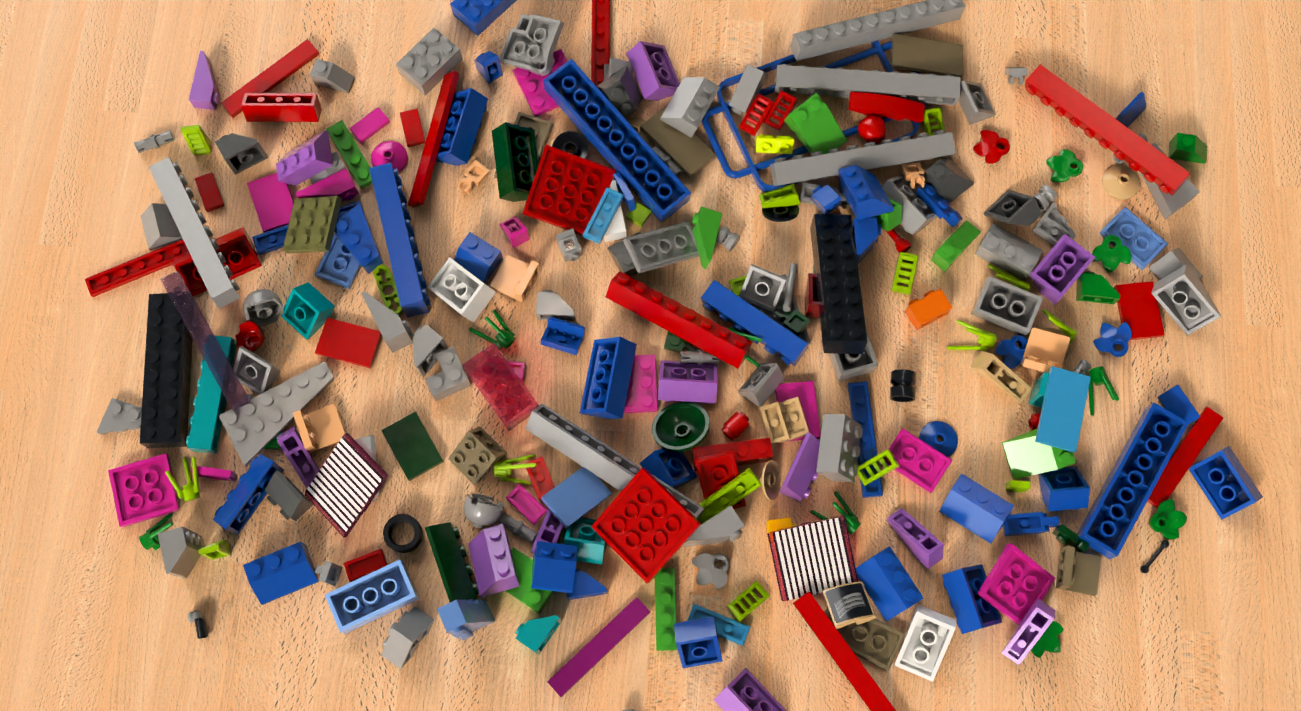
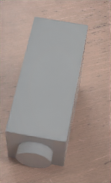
[729,64,768,115]

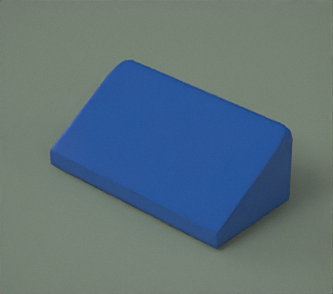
[1116,92,1146,128]
[1157,385,1200,424]

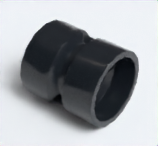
[890,369,916,402]

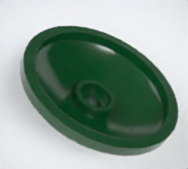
[652,402,710,452]

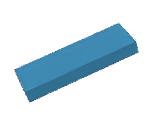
[583,187,624,244]
[687,604,750,646]

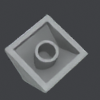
[958,80,996,125]
[140,203,183,250]
[1149,247,1203,280]
[739,264,787,312]
[232,346,280,395]
[738,363,784,407]

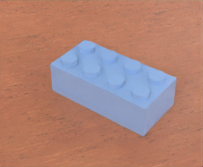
[325,560,420,634]

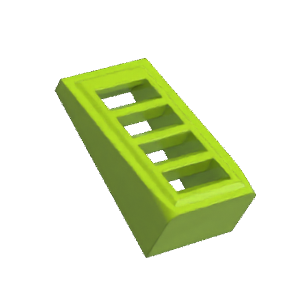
[922,107,945,136]
[181,125,211,155]
[759,184,800,208]
[891,252,918,295]
[857,449,900,486]
[198,540,231,560]
[726,581,770,622]

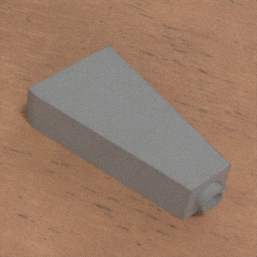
[1141,142,1199,219]

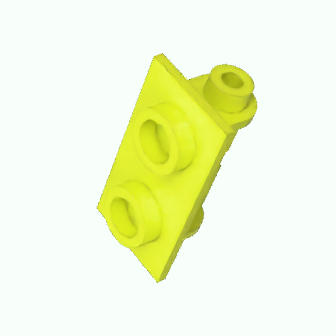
[756,134,794,154]

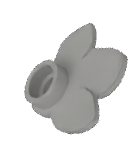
[692,553,729,590]

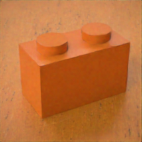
[905,289,953,330]

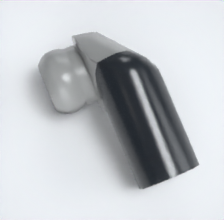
[188,610,208,639]

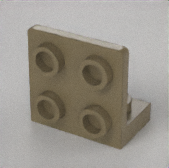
[449,427,507,485]
[1056,546,1101,596]

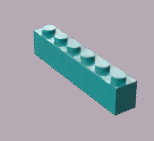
[186,335,237,454]

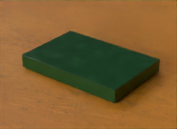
[381,411,444,481]

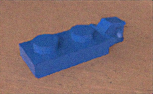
[915,183,962,227]
[1003,512,1060,536]

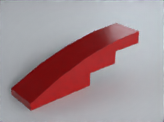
[849,92,925,123]

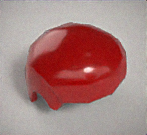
[858,115,887,144]
[235,321,265,352]

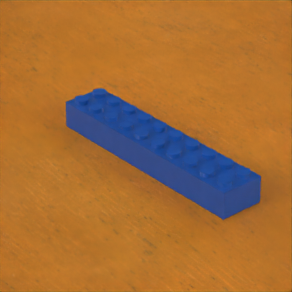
[543,59,691,223]

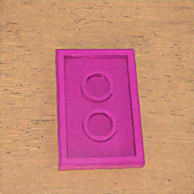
[247,173,294,233]
[775,381,821,442]
[884,428,953,493]

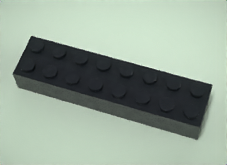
[810,214,868,354]
[140,292,195,448]

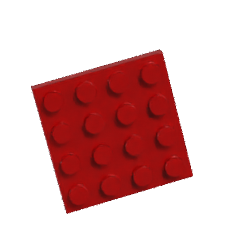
[522,145,615,236]
[591,468,701,583]

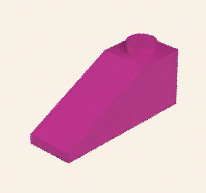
[295,168,359,202]

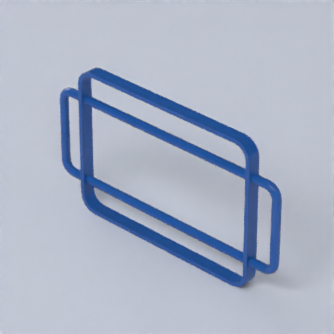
[702,40,929,192]

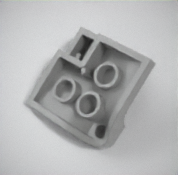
[500,14,564,76]

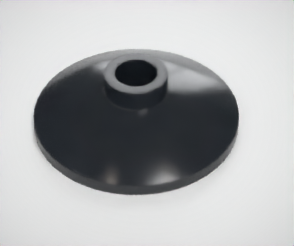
[552,131,589,159]
[762,205,799,222]

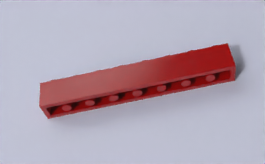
[606,271,753,369]

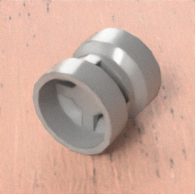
[1033,185,1057,211]
[716,226,740,251]

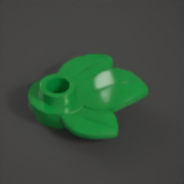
[1046,149,1083,182]
[1092,235,1131,273]
[1149,499,1187,540]
[1031,621,1064,658]

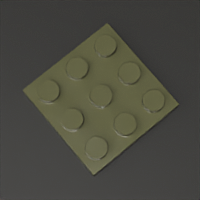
[282,196,342,254]

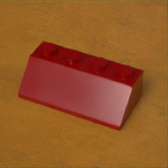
[173,227,262,297]

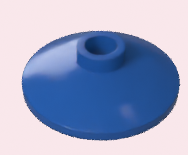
[919,421,958,457]

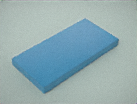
[1035,366,1091,452]

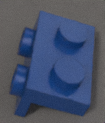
[540,316,585,356]

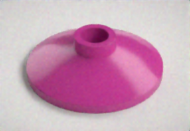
[371,141,408,172]

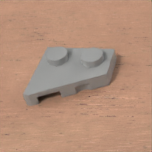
[1033,202,1076,246]
[97,398,142,435]

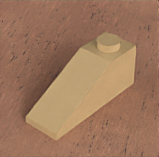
[971,351,1032,404]

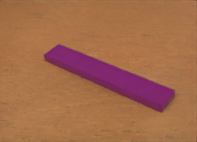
[547,597,650,697]

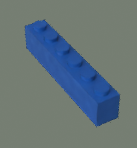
[701,280,808,366]

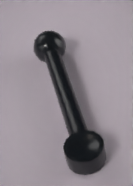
[1140,540,1169,574]

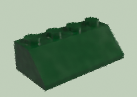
[492,122,538,202]
[425,522,479,602]

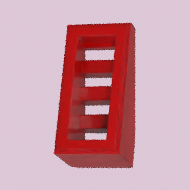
[763,90,798,131]
[739,94,774,137]

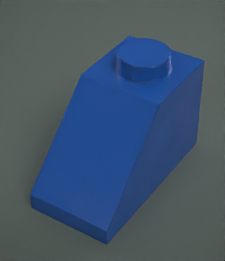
[474,51,503,84]
[811,184,842,214]
[566,568,607,600]

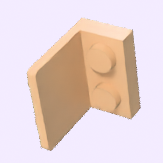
[490,255,540,303]
[1021,327,1070,372]
[293,404,347,453]

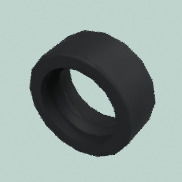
[383,514,423,553]

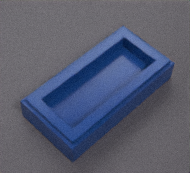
[613,172,636,212]

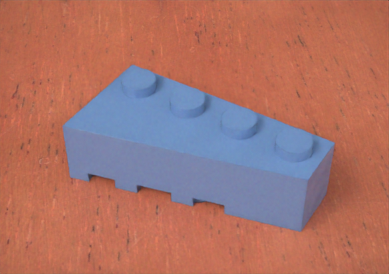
[437,599,495,640]

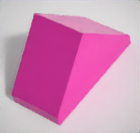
[499,216,529,248]

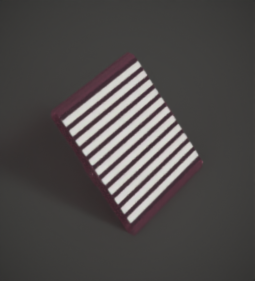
[305,433,388,538]
[767,515,858,601]

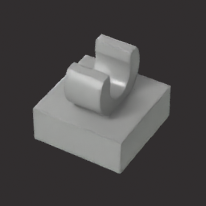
[1005,67,1028,85]
[314,561,343,586]

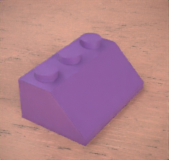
[626,41,680,101]
[276,130,333,186]
[1030,234,1095,305]
[658,361,718,404]
[779,432,820,502]
[468,524,520,598]
[714,668,786,711]

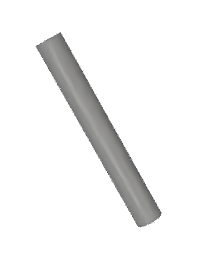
[783,263,798,312]

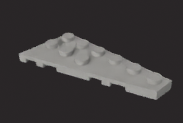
[219,361,335,467]

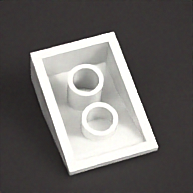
[427,257,496,322]
[894,604,956,682]

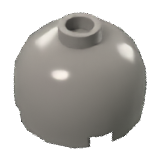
[243,289,284,326]
[464,493,505,528]

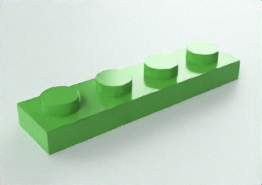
[326,120,372,189]
[655,568,677,651]

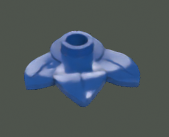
[1093,322,1132,357]
[996,335,1027,370]

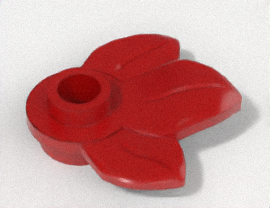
[973,130,1010,164]

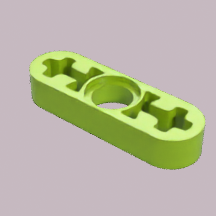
[373,265,404,316]

